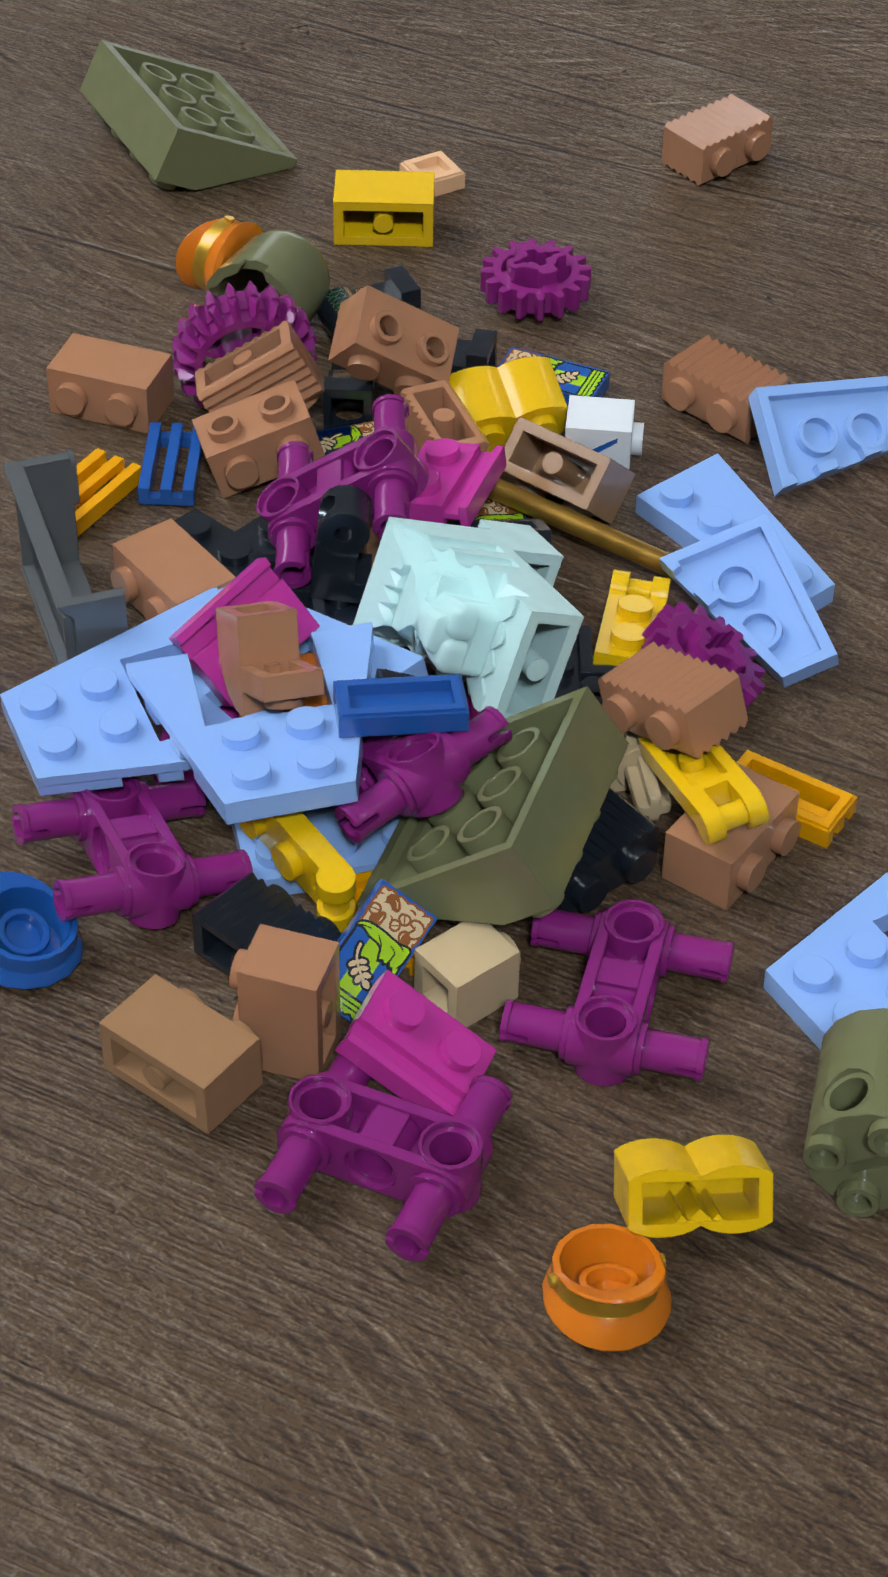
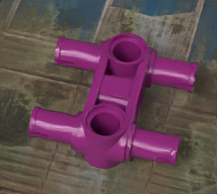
[256,394,429,589]
[334,706,512,844]
[11,776,253,929]
[499,900,735,1086]
[254,1053,513,1262]

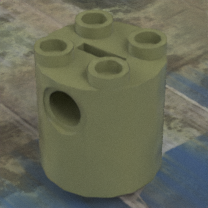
[803,1008,888,1218]

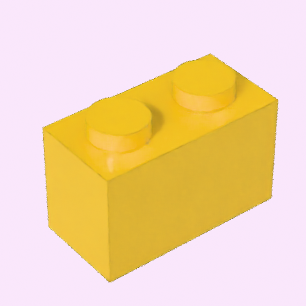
[333,170,435,247]

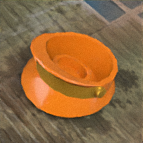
[175,215,263,291]
[542,1224,672,1352]

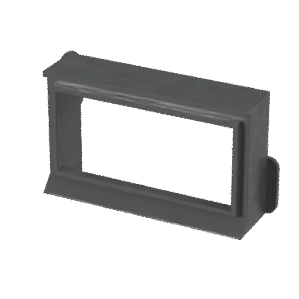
[2,449,142,704]

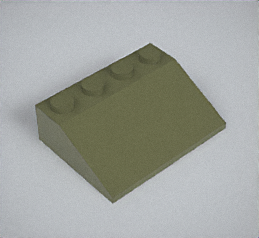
[80,40,298,191]
[357,686,629,925]

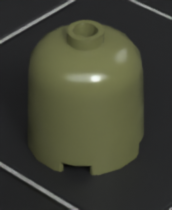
[206,229,331,322]

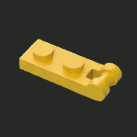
[593,569,671,666]
[638,737,770,845]
[239,812,356,932]

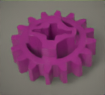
[480,238,592,321]
[641,602,765,709]

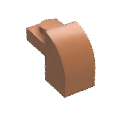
[216,600,325,716]

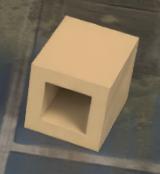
[414,922,521,1027]

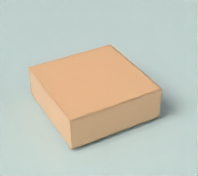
[400,151,465,197]

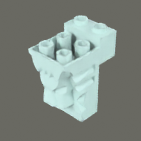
[353,517,584,718]

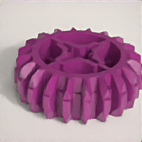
[171,281,317,409]

